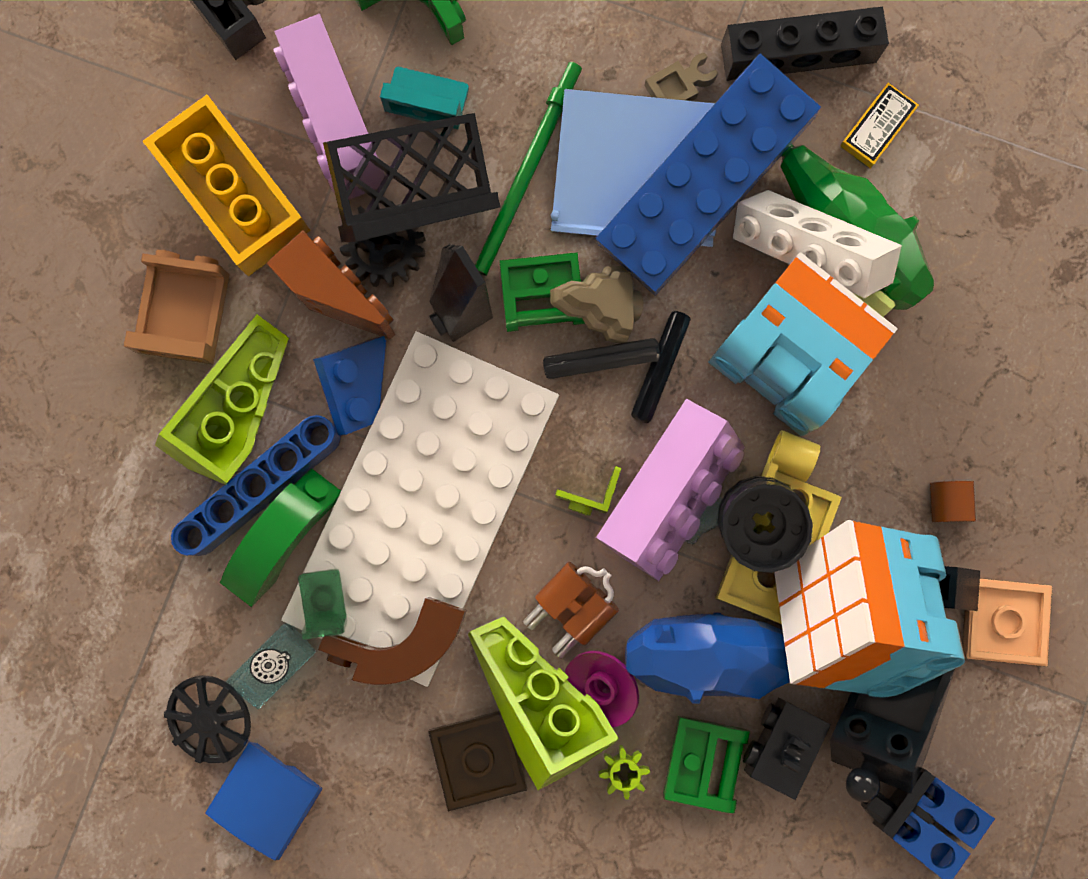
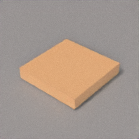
[963,579,1052,666]

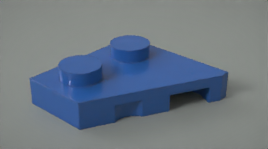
[313,336,386,435]

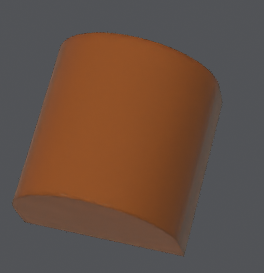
[930,481,976,522]

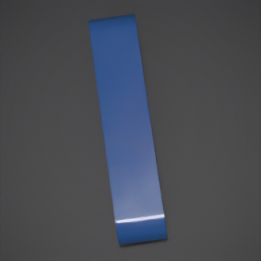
[171,415,341,556]

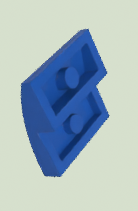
[205,742,323,861]

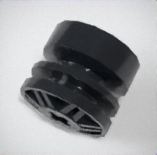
[717,476,813,573]

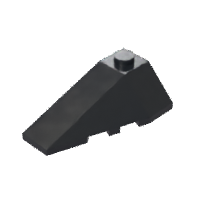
[429,243,493,342]

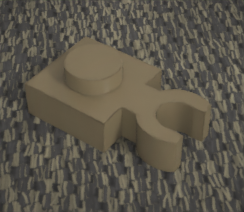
[644,53,718,101]

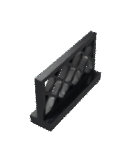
[323,113,501,242]

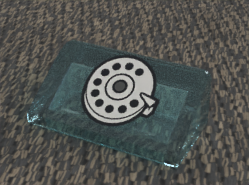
[226,623,317,709]

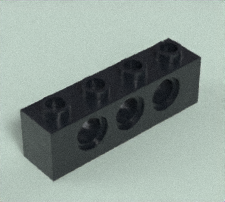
[721,6,889,81]

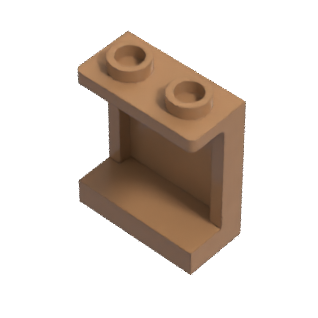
[124,250,230,365]

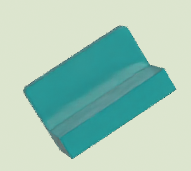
[380,67,469,129]

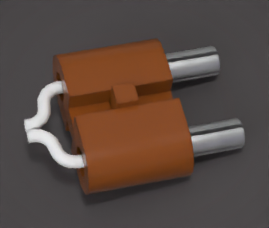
[523,562,619,658]

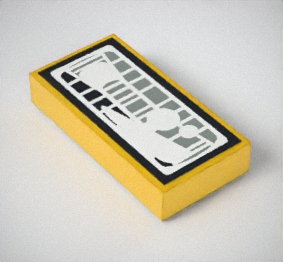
[840,83,919,169]

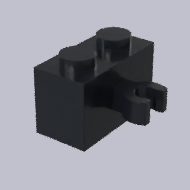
[189,0,266,60]
[743,697,831,800]

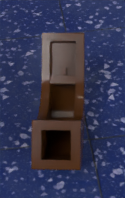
[318,597,467,685]

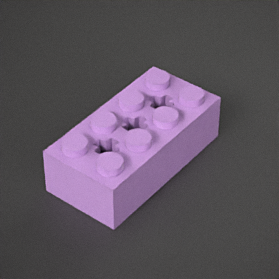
[273,14,385,200]
[596,399,745,581]

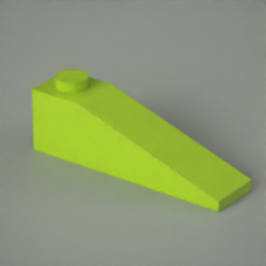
[155,314,289,485]
[468,616,619,790]

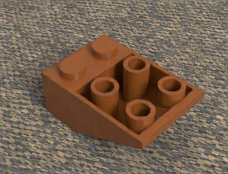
[266,230,396,340]

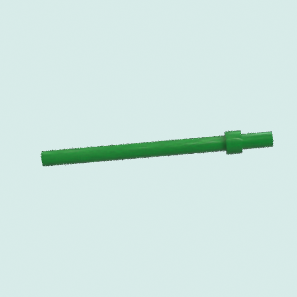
[475,62,582,276]

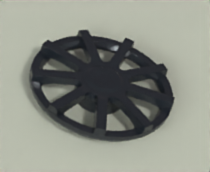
[164,675,251,764]

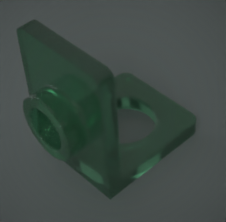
[298,568,348,639]

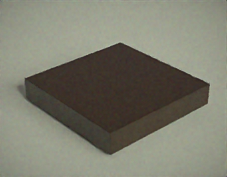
[428,711,527,812]

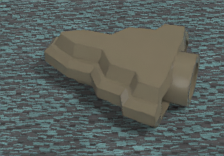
[550,266,644,344]

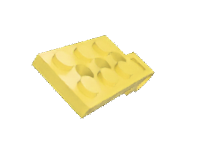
[715,430,842,624]

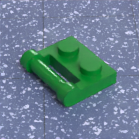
[499,252,585,332]
[663,716,750,813]

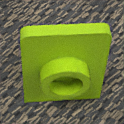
[555,466,621,516]

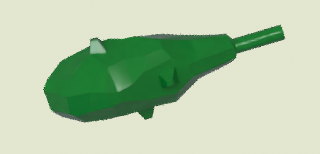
[780,144,934,310]

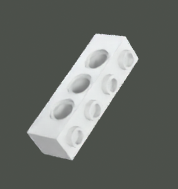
[733,190,902,298]

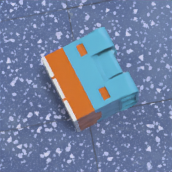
[708,252,898,436]
[774,520,965,697]

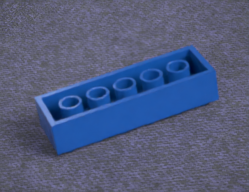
[595,53,821,296]

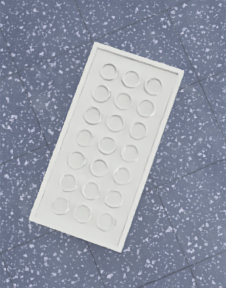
[281,331,559,687]

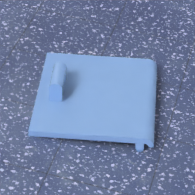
[551,89,716,247]

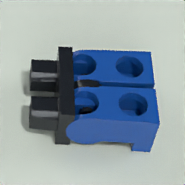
[861,768,995,879]

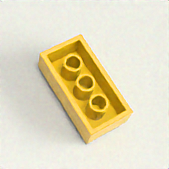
[143,94,311,277]

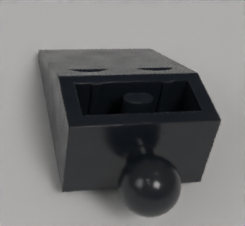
[830,668,956,802]

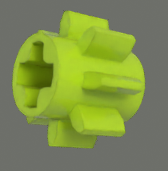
[598,745,650,800]

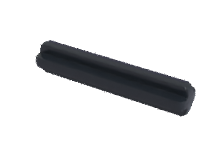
[631,311,691,423]
[543,338,660,379]

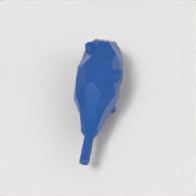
[625,612,790,704]

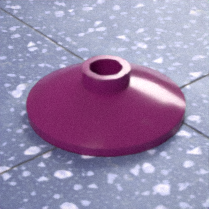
[564,651,639,728]

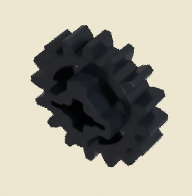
[340,201,426,287]

